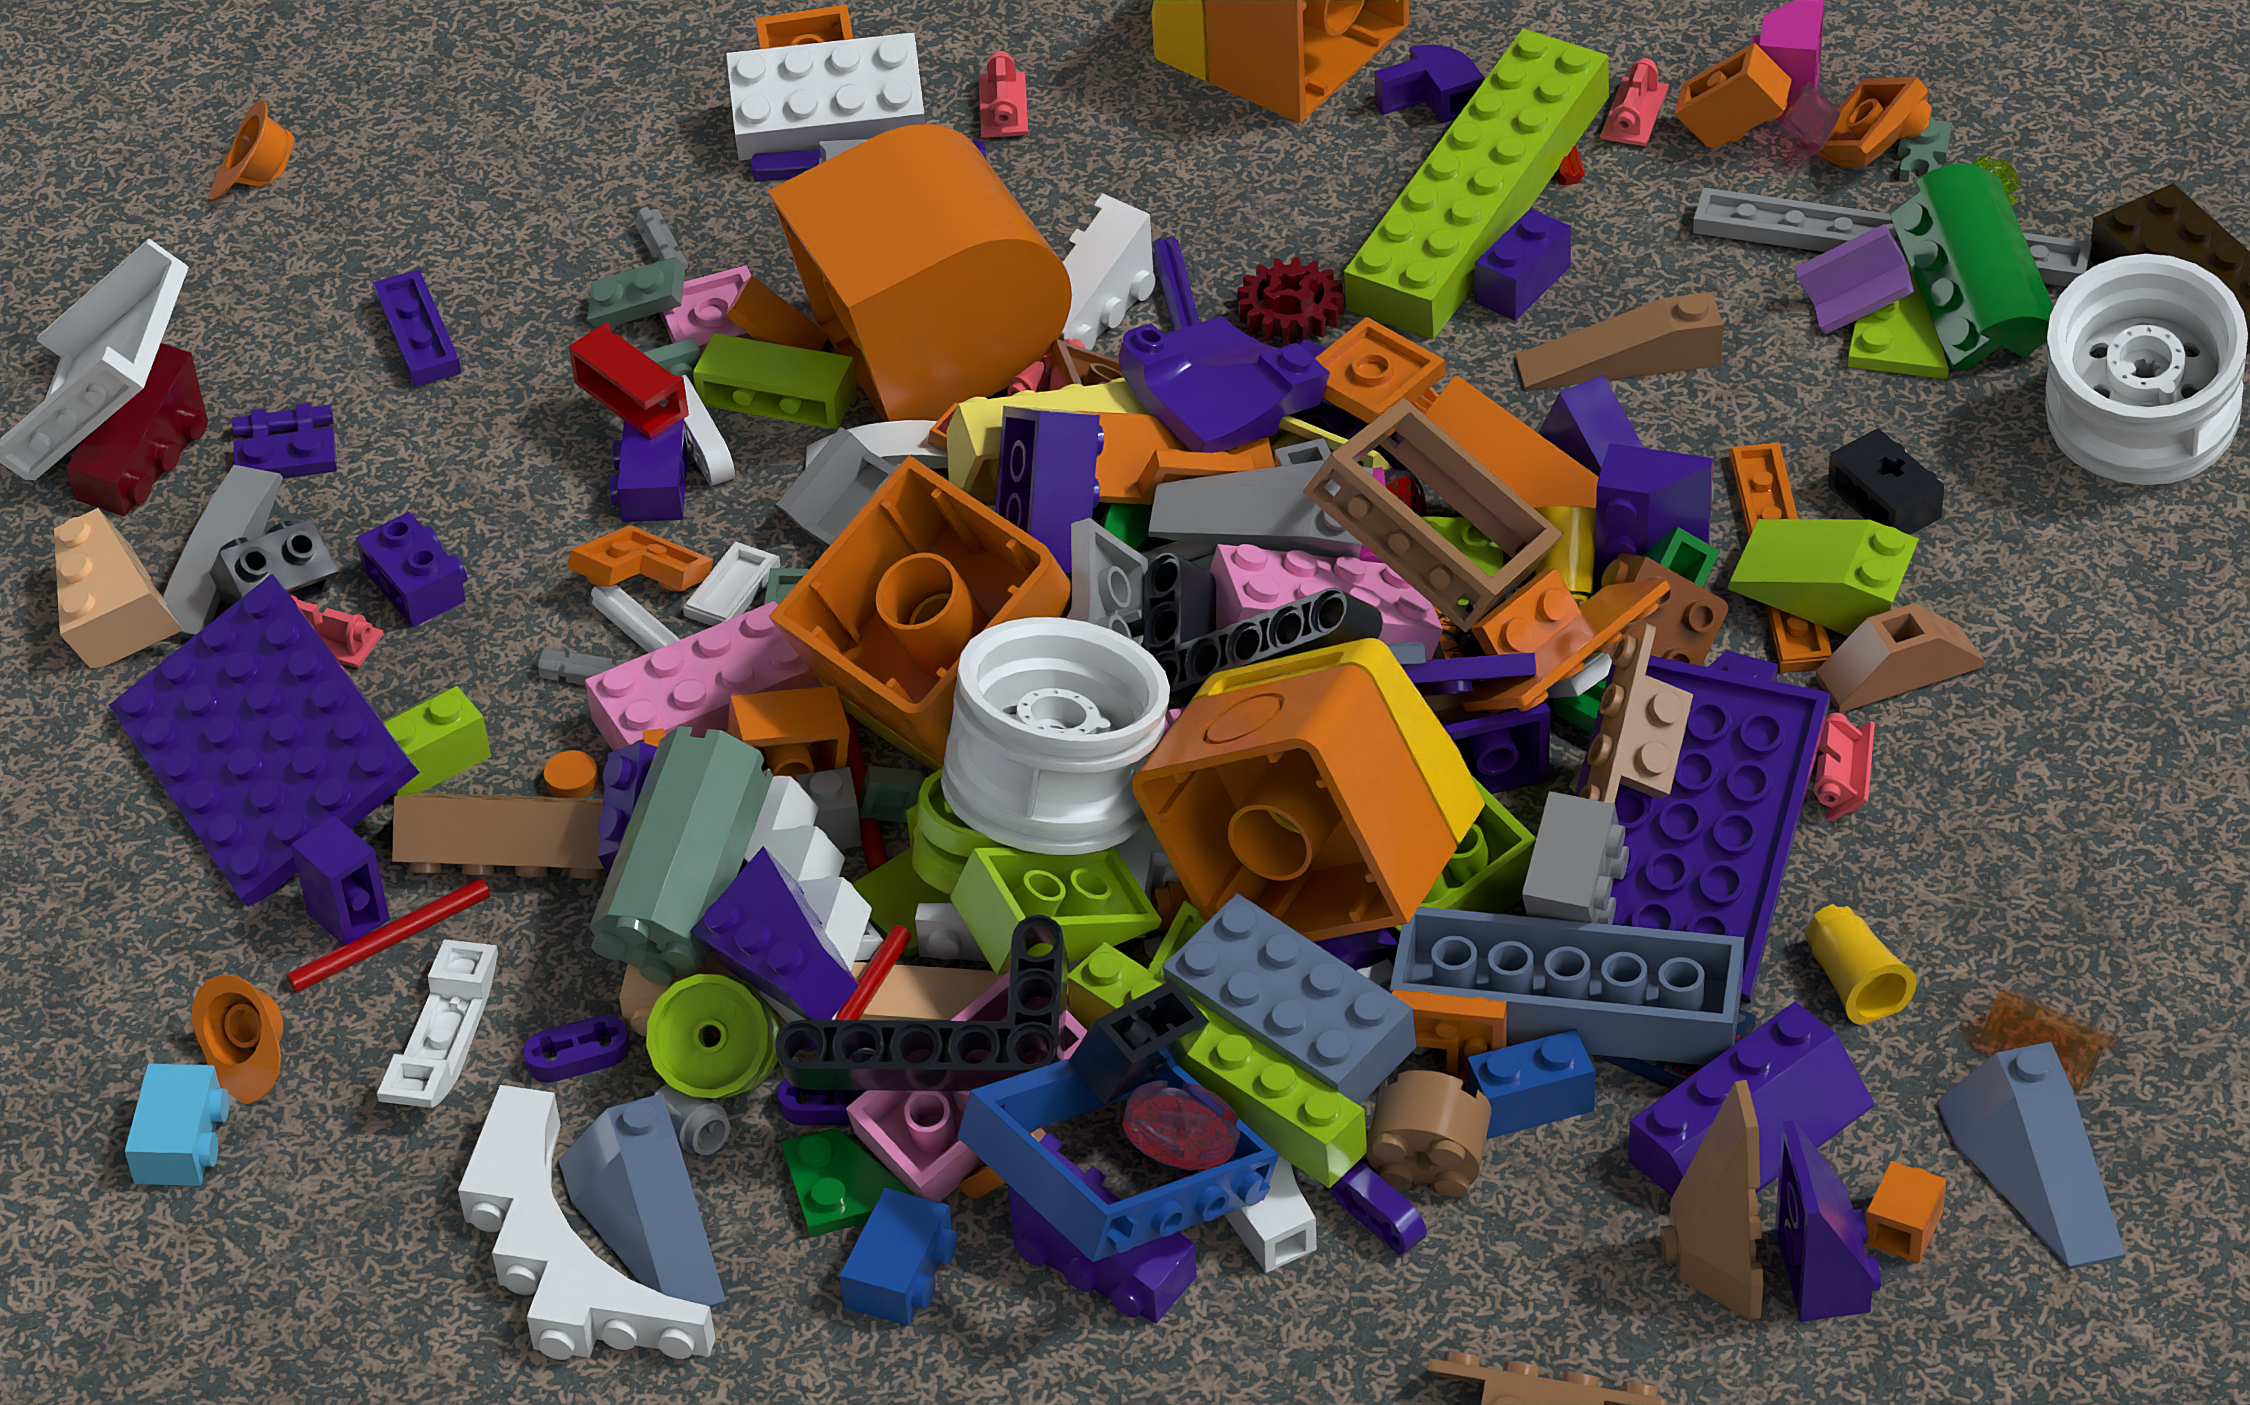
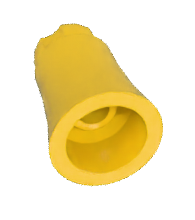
[1534,506,1596,607]
[1805,904,1917,1025]

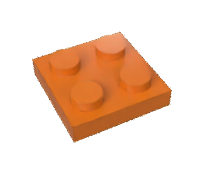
[1315,317,1445,424]

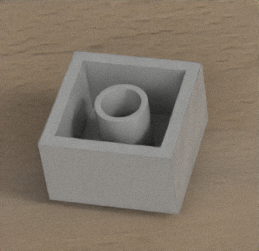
[1522,791,1629,925]

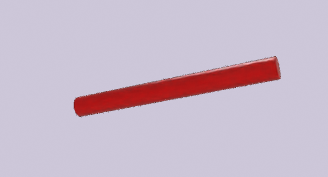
[844,712,888,873]
[286,878,490,993]

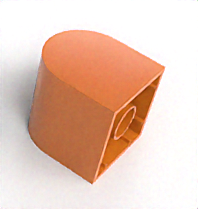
[768,124,1072,422]

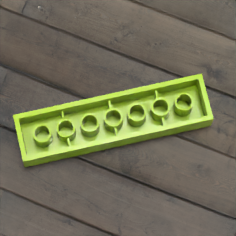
[1344,28,1609,340]

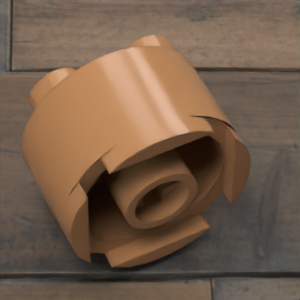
[1365,1070,1492,1198]

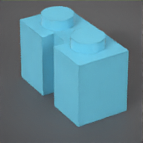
[125,1064,229,1186]

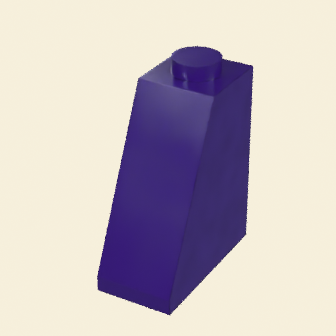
[1538,375,1644,477]

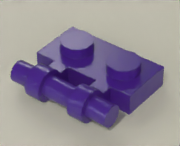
[232,402,337,479]

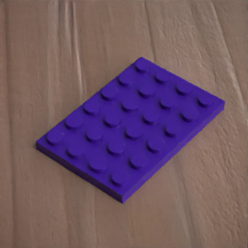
[109,574,420,907]
[1574,655,1830,1003]

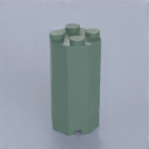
[589,726,774,985]

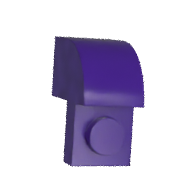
[1374,45,1485,124]

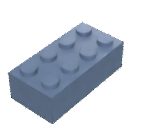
[1162,893,1416,1105]

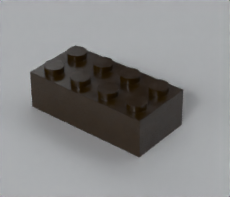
[2090,183,2250,357]

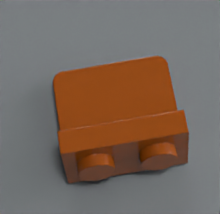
[1592,553,1728,666]

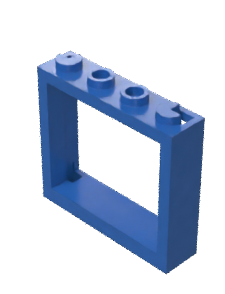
[957,1058,1279,1262]

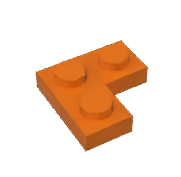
[568,525,713,592]
[1392,989,1507,1084]

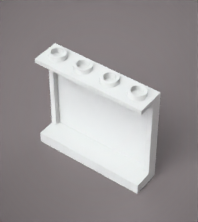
[0,239,189,480]

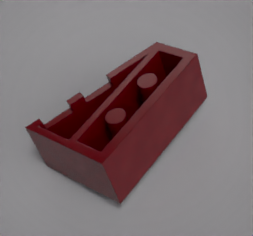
[66,343,208,517]

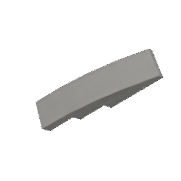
[163,465,283,639]

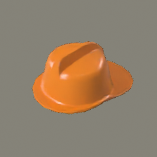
[208,100,294,201]
[192,974,283,1105]

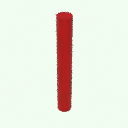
[815,925,912,1052]

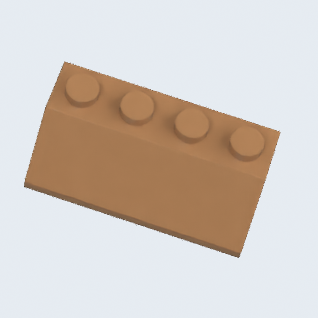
[392,792,604,879]

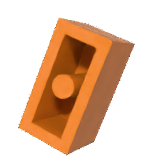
[1674,42,1792,148]

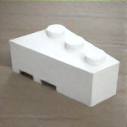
[1050,193,1155,351]

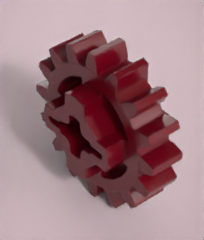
[1237,257,1344,345]

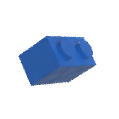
[1467,1029,1596,1140]
[839,1188,958,1326]

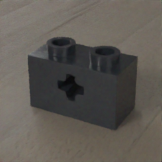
[1828,428,1945,535]
[1068,980,1210,1105]

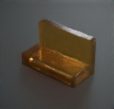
[1978,990,2119,1089]

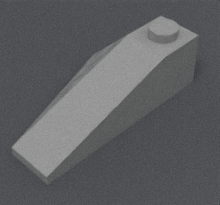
[1148,460,1373,559]

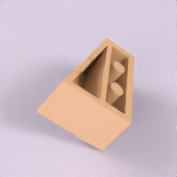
[54,508,183,669]

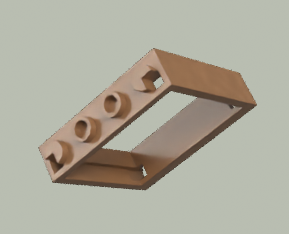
[1302,398,1564,633]

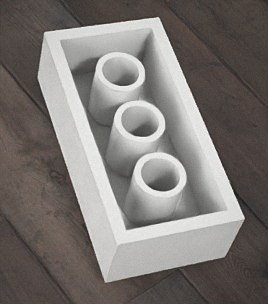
[726,33,925,161]

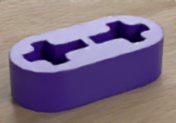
[523,1015,630,1083]
[1331,1162,1427,1255]

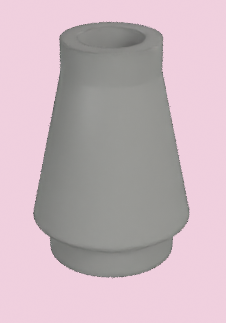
[655,1084,730,1155]

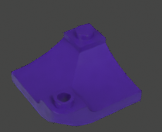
[1118,316,1330,453]

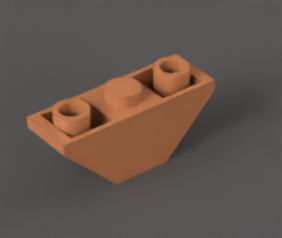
[1816,603,1984,713]

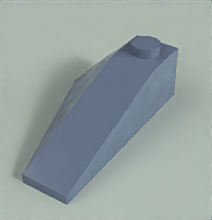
[1937,1042,2126,1270]
[559,1093,726,1308]

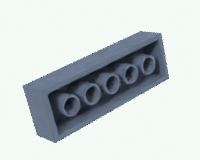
[1390,907,1744,1065]

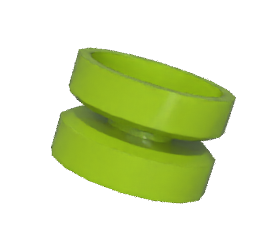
[910,768,1011,894]
[646,974,783,1098]

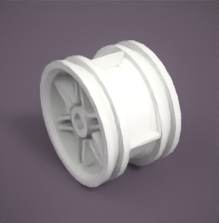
[2045,254,2248,485]
[941,617,1170,855]

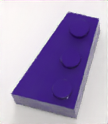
[690,846,859,1020]
[1008,1132,1197,1324]

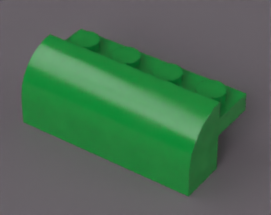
[1890,163,2054,371]

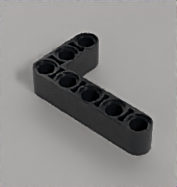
[1144,552,1383,708]
[775,915,1069,1091]

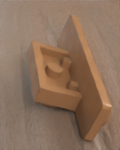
[1578,622,1693,804]
[1427,1351,1670,1405]

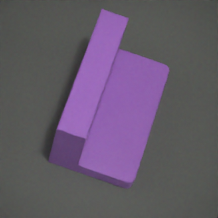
[1795,224,1913,334]

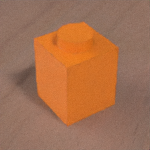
[1865,1161,1947,1263]

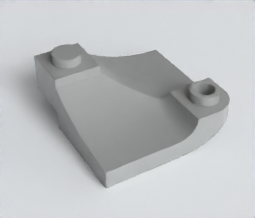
[1065,518,1178,711]

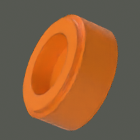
[544,750,599,798]

